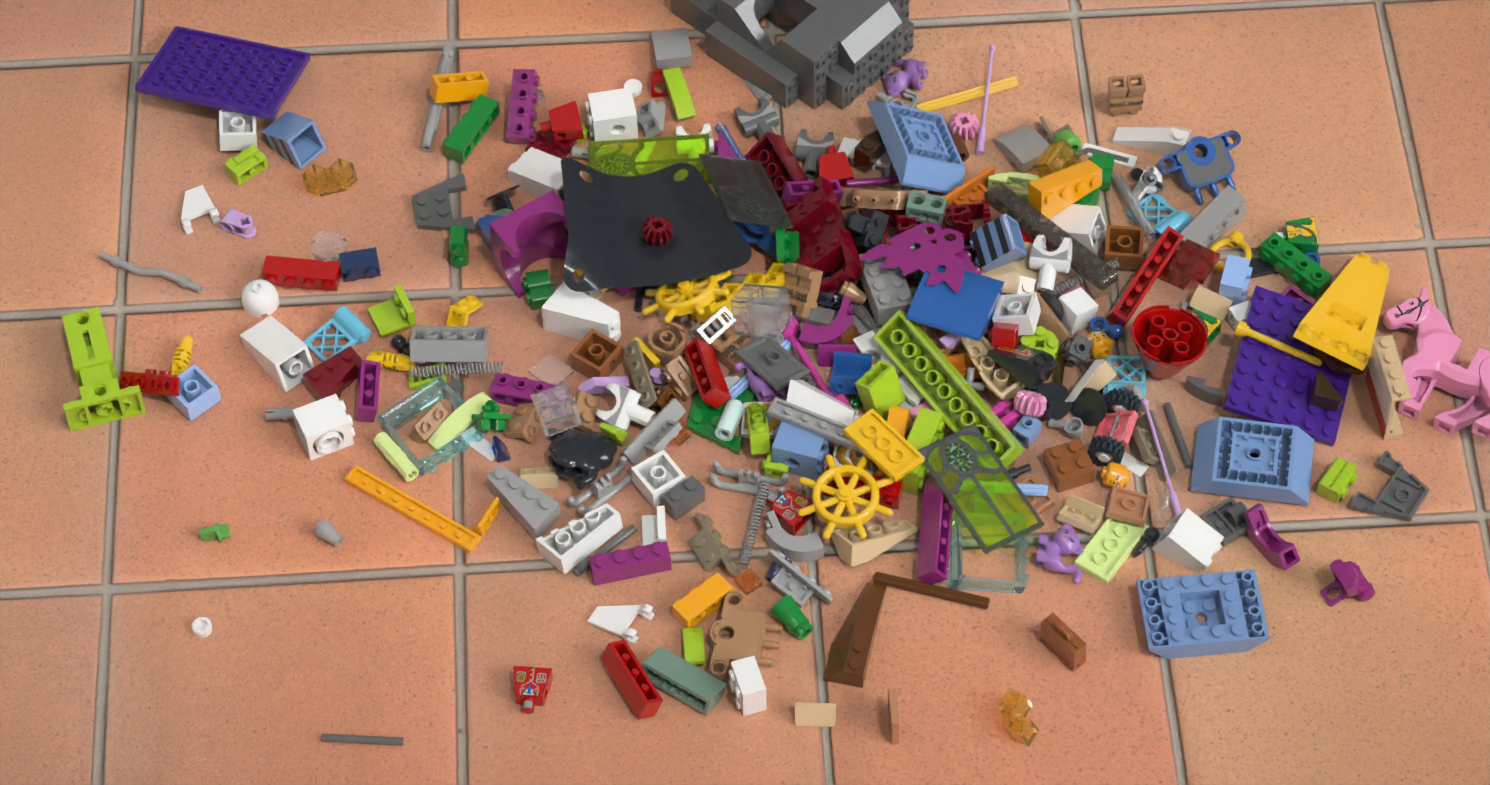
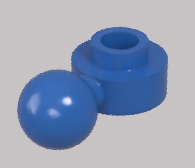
[1089,317,1124,339]

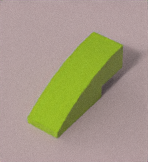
[662,67,696,122]

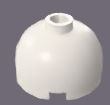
[241,279,279,317]

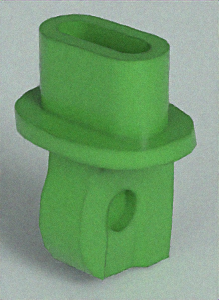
[199,523,230,542]

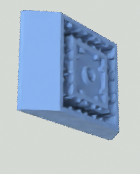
[867,101,965,194]
[1190,416,1314,506]
[1136,569,1269,659]

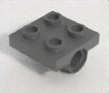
[1200,497,1249,547]

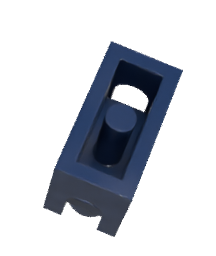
[339,247,381,282]

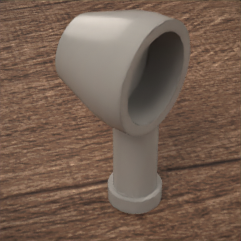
[1048,417,1084,439]

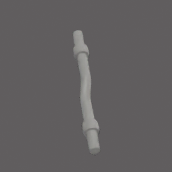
[99,251,203,293]

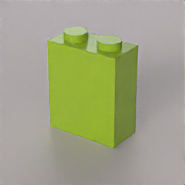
[855,360,906,420]

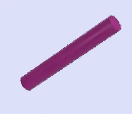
[845,176,899,187]

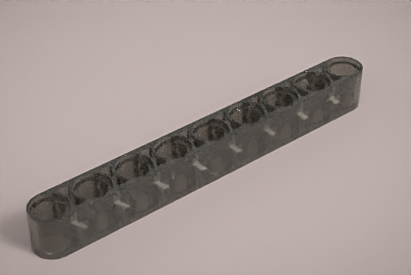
[984,182,1118,291]

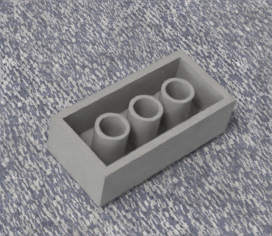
[859,254,913,325]
[410,326,490,364]

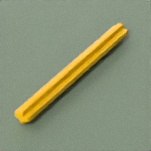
[916,76,1018,112]

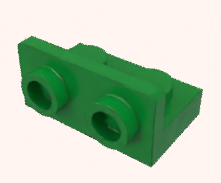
[776,227,800,263]

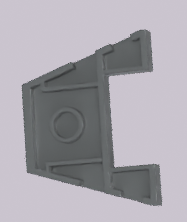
[412,173,476,234]
[1349,451,1429,521]

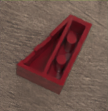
[303,346,361,401]

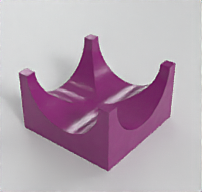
[490,190,568,299]

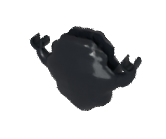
[547,426,617,490]

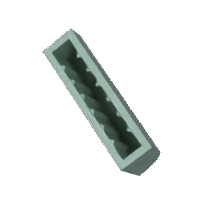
[642,646,727,716]

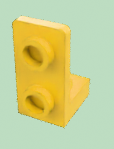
[446,296,484,326]

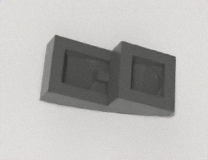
[1185,376,1223,406]

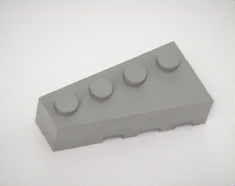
[1179,185,1247,257]
[487,464,561,542]

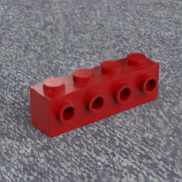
[262,255,342,291]
[684,337,731,409]
[822,466,903,510]
[601,640,663,720]

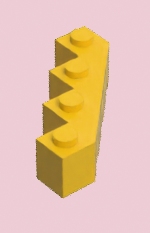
[695,263,786,322]

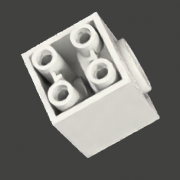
[585,87,638,144]
[293,394,355,460]

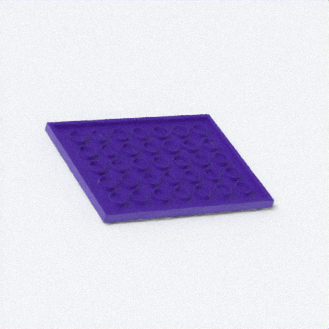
[135,26,310,120]
[1223,286,1351,447]

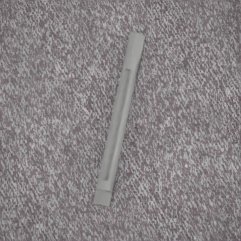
[421,41,455,152]

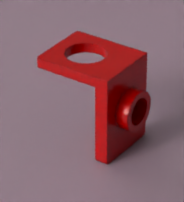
[650,69,669,97]

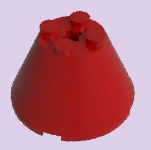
[1131,305,1208,380]

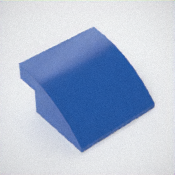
[906,265,1004,341]

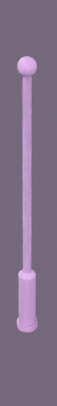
[975,45,996,156]
[1141,398,1182,516]

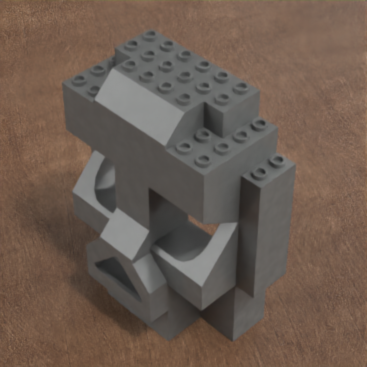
[670,0,914,110]

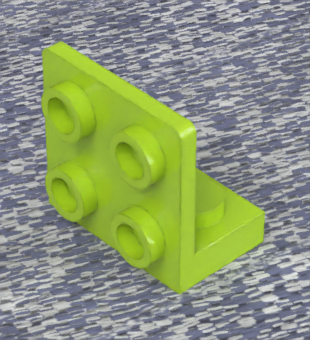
[368,284,417,337]

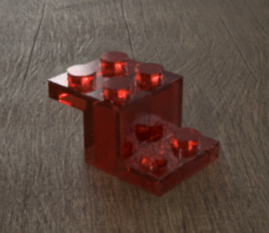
[1157,239,1220,290]

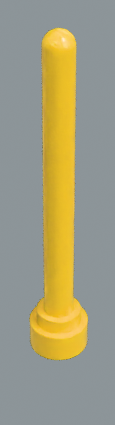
[1234,321,1322,366]

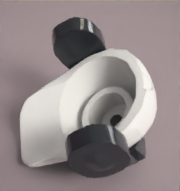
[1130,166,1165,202]

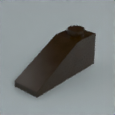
[853,130,887,170]

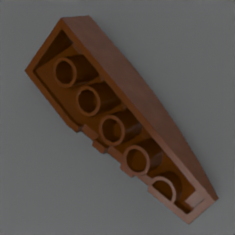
[823,582,887,688]

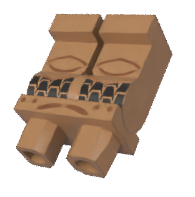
[1107,74,1146,117]
[779,263,823,318]
[711,327,754,378]

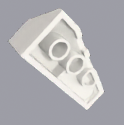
[1112,126,1192,155]

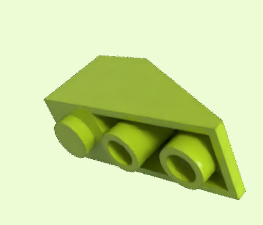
[747,403,771,455]

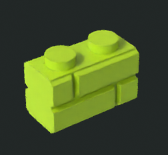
[224,145,268,186]
[1316,456,1358,504]

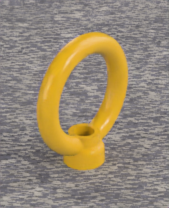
[1207,231,1252,273]

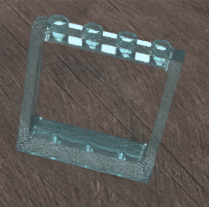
[378,376,489,477]
[946,513,1029,594]

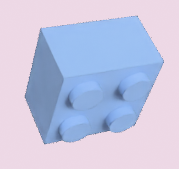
[1219,254,1253,307]
[167,364,221,421]

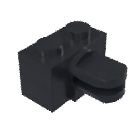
[844,208,889,250]

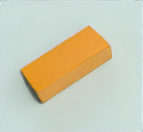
[471,497,501,538]

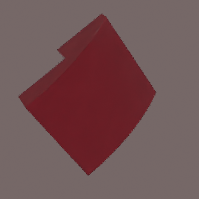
[525,129,577,159]

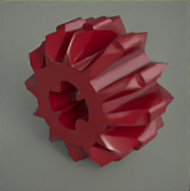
[641,215,673,247]

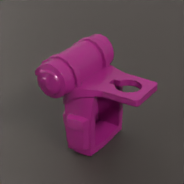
[1320,559,1375,607]

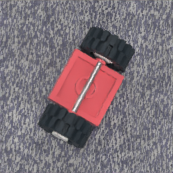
[1087,388,1141,467]

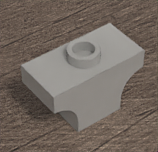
[637,99,666,138]

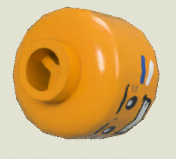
[1087,331,1113,359]
[1100,462,1130,488]

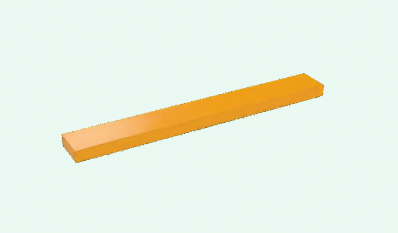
[344,465,482,554]

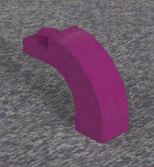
[799,296,854,349]
[1243,503,1301,570]

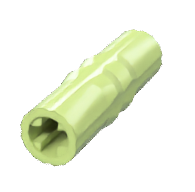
[373,432,419,482]

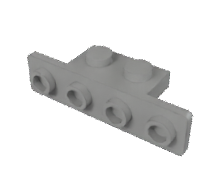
[622,398,686,465]
[767,549,833,608]

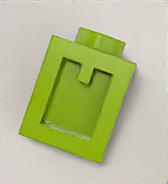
[762,453,789,478]

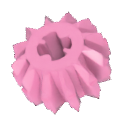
[949,111,979,141]
[1014,390,1047,417]

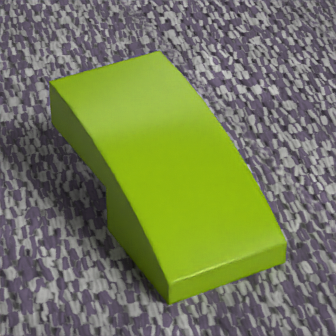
[682,627,706,665]

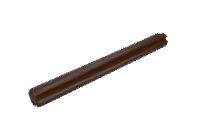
[874,572,990,609]

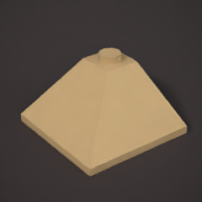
[981,242,1040,295]

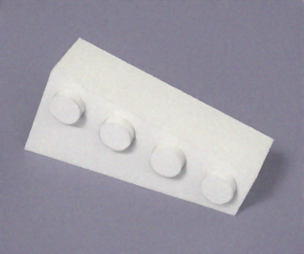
[535,503,623,574]

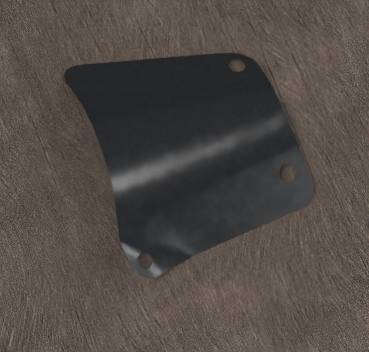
[561,157,752,292]

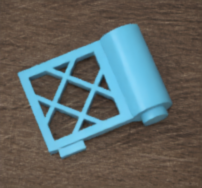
[1126,193,1192,241]
[303,306,371,362]
[1103,355,1146,398]

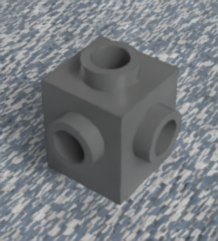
[1062,333,1093,367]

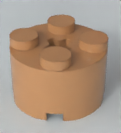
[648,322,687,365]

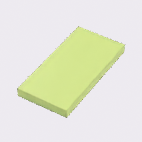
[1073,518,1149,585]

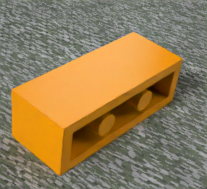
[429,71,489,104]
[672,572,733,628]

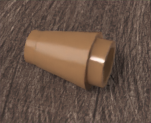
[838,281,867,305]

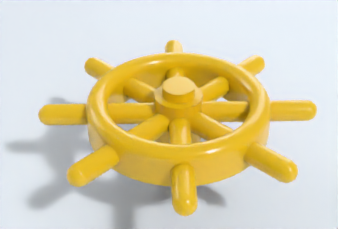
[642,270,731,323]
[798,454,894,539]

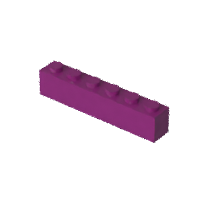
[916,469,956,584]

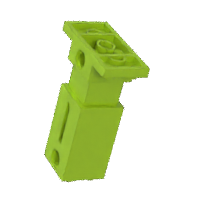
[62,307,146,432]

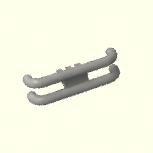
[567,456,636,516]
[709,460,789,497]

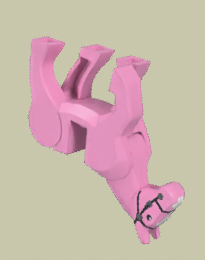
[1383,287,1490,440]

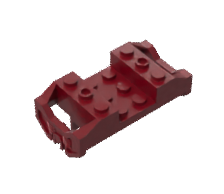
[780,176,865,295]
[876,200,992,262]

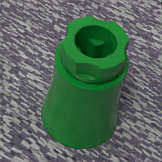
[770,595,813,640]

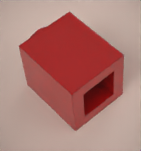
[989,322,1019,348]

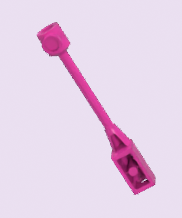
[772,314,851,407]

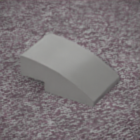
[650,27,693,69]
[993,124,1054,173]

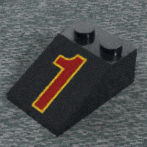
[987,344,1059,389]

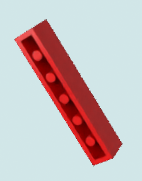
[1105,226,1184,327]

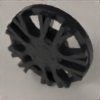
[816,292,843,311]

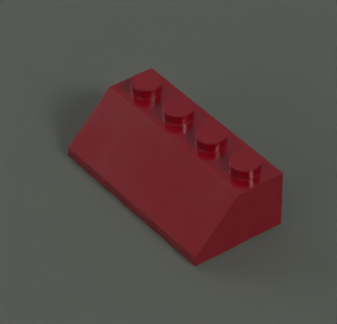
[744,131,809,208]

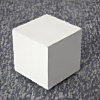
[1059,287,1099,334]

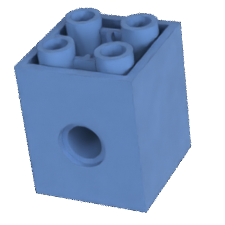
[772,421,831,480]

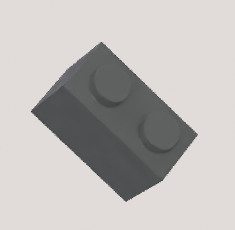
[662,475,705,521]

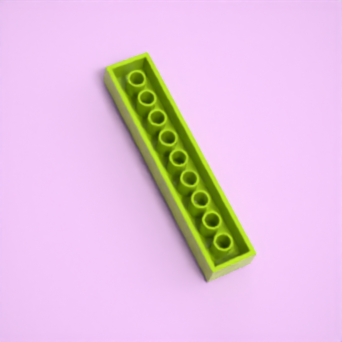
[873,310,1026,476]

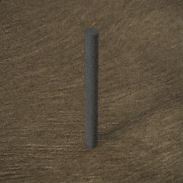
[1163,402,1193,469]
[573,525,637,577]
[321,734,404,746]

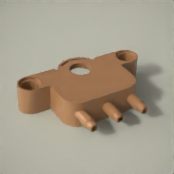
[839,187,928,210]
[710,591,783,683]

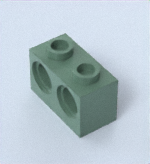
[905,191,947,226]

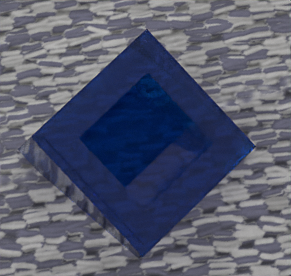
[491,435,511,462]

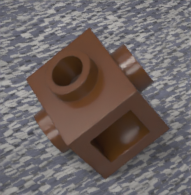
[649,385,680,415]

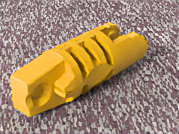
[170,335,193,375]
[365,351,415,371]

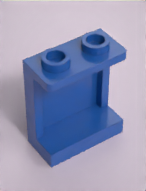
[830,351,872,395]

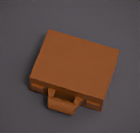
[1039,613,1086,672]

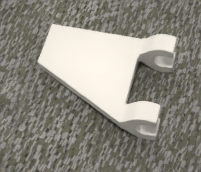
[181,185,221,235]
[587,604,655,645]

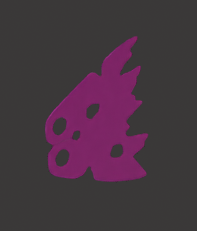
[859,222,964,293]

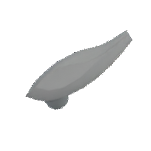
[1124,383,1146,412]

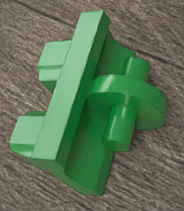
[472,400,511,431]

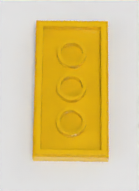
[843,408,925,482]

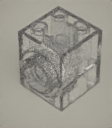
[731,284,793,338]

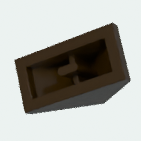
[1309,371,1344,411]

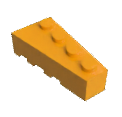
[1028,160,1102,224]

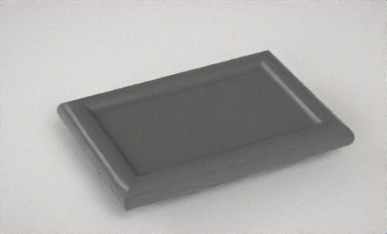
[734,333,811,391]

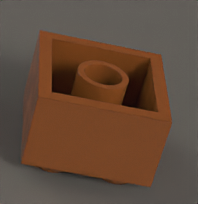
[1104,225,1144,271]
[570,328,624,378]
[1043,439,1095,493]

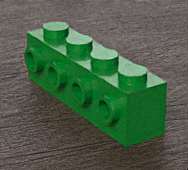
[442,94,500,163]
[1257,232,1333,299]

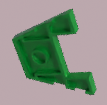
[686,390,755,455]

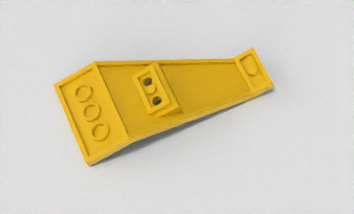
[1293,252,1391,371]

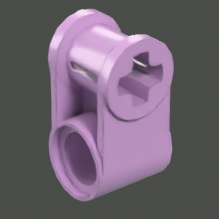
[219,208,256,239]

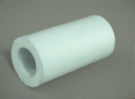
[715,399,745,441]

